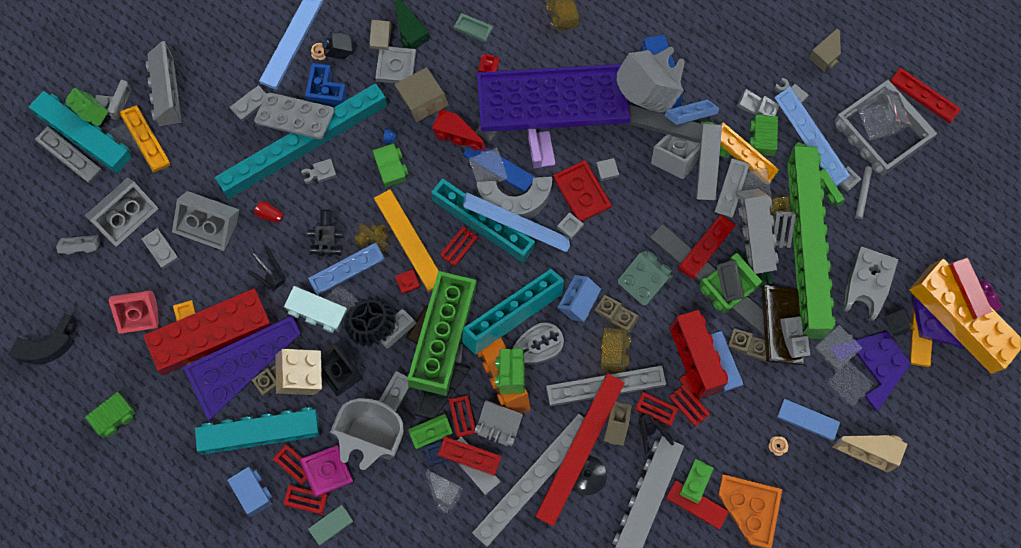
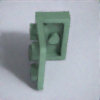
[618,251,674,305]

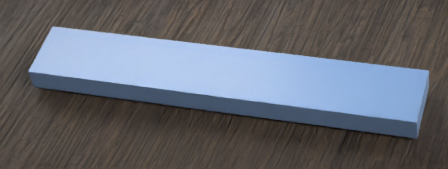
[259,0,324,90]
[774,87,851,187]
[463,193,570,252]

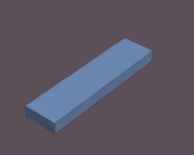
[308,243,385,296]

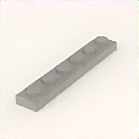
[546,366,666,406]

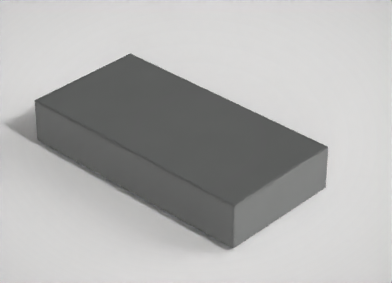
[716,260,744,303]

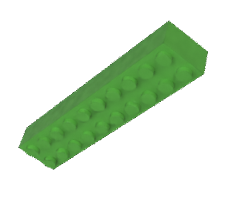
[787,147,835,339]

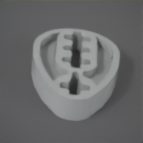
[513,323,564,365]

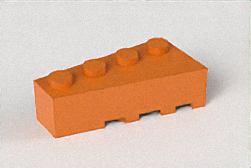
[477,338,531,414]

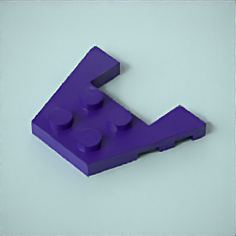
[912,298,965,348]
[828,332,911,411]

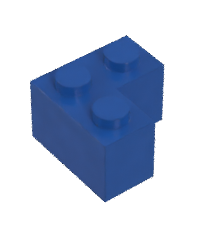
[305,63,347,108]

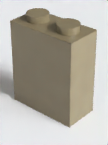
[394,67,449,122]

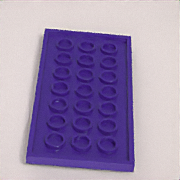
[477,64,630,132]

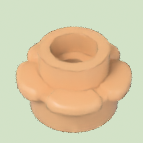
[311,43,326,60]
[768,436,788,456]

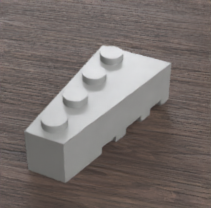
[735,188,779,274]

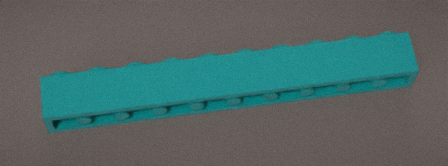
[215,83,387,200]

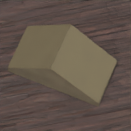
[370,20,393,50]

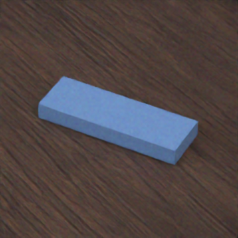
[665,100,719,125]
[711,331,744,392]
[777,399,840,441]

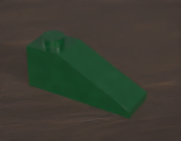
[394,0,429,49]

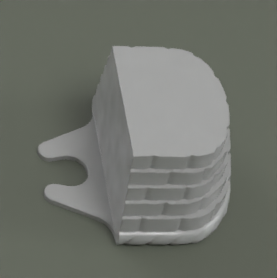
[617,47,685,113]
[330,398,404,470]

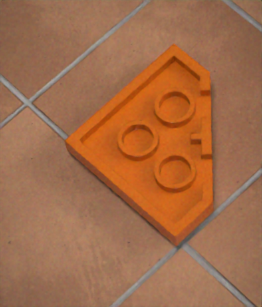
[718,475,782,548]

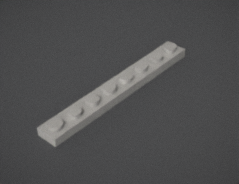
[472,414,584,547]

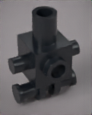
[308,209,343,257]

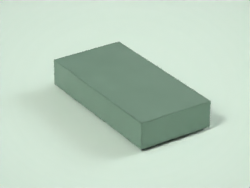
[453,13,493,43]
[308,505,353,546]

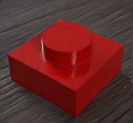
[395,269,420,295]

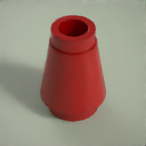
[254,200,284,224]

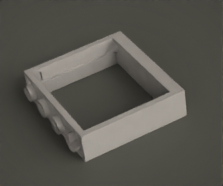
[834,80,937,176]

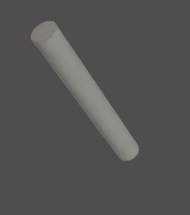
[855,166,873,219]

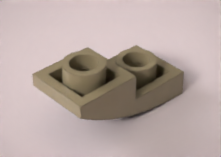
[595,295,639,334]
[728,328,766,362]
[252,365,276,396]

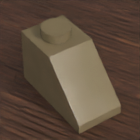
[809,29,841,72]
[604,401,632,446]

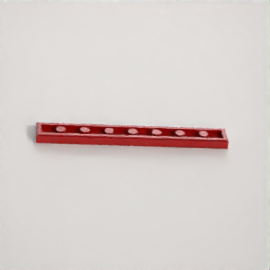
[534,373,625,526]

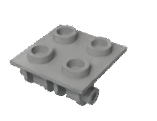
[474,400,523,447]

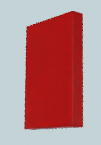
[552,160,612,222]

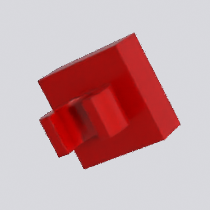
[478,54,500,72]

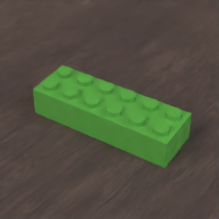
[407,271,476,396]

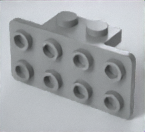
[254,93,335,139]

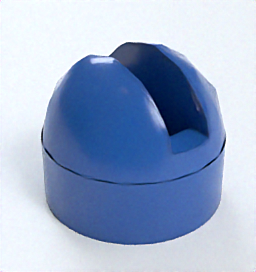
[383,128,396,144]

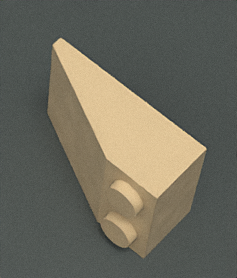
[832,435,907,473]

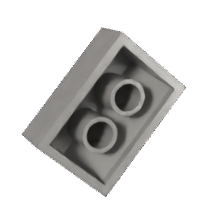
[85,177,159,247]
[172,191,239,251]

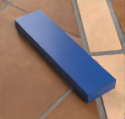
[463,147,536,193]

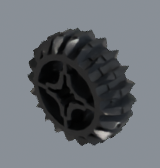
[344,296,397,347]

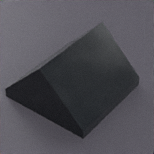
[321,342,362,397]

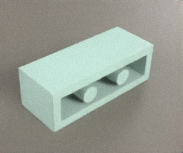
[284,286,349,333]

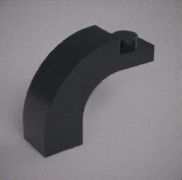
[8,313,77,365]

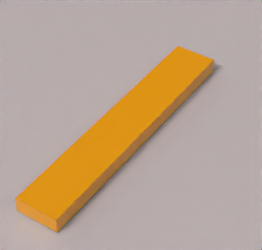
[374,189,438,293]

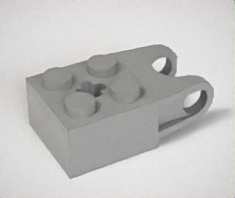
[843,247,898,321]

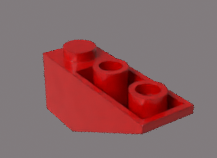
[432,110,486,152]

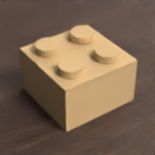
[276,349,322,395]

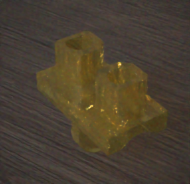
[354,223,389,253]

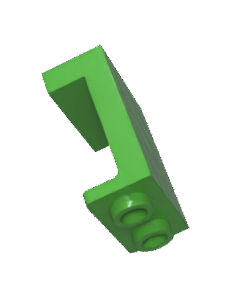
[699,253,762,314]

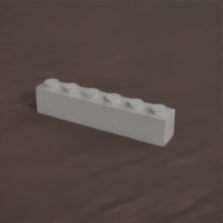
[612,436,684,548]

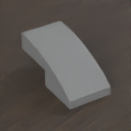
[737,89,780,116]
[780,317,810,358]

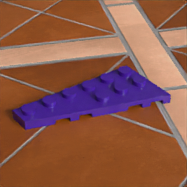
[183,316,300,421]

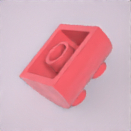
[109,290,159,334]

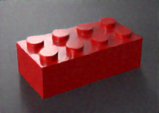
[669,310,728,400]

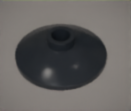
[572,456,607,495]

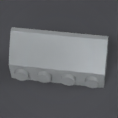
[146,41,182,126]

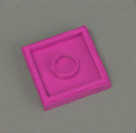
[300,445,353,498]

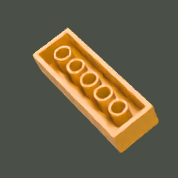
[909,259,1021,374]

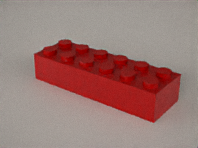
[143,288,271,375]

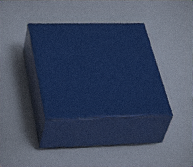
[423,441,448,467]

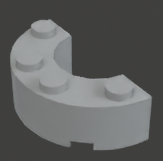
[477,177,552,219]

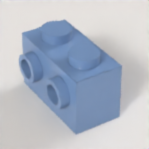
[557,275,601,322]
[227,467,272,517]

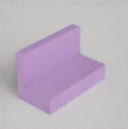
[528,129,555,168]

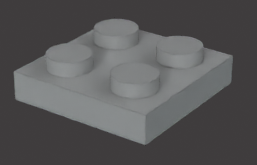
[375,47,416,83]

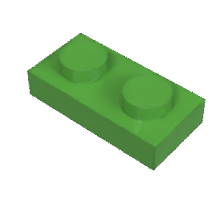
[820,168,845,208]
[408,414,453,449]
[679,459,714,504]

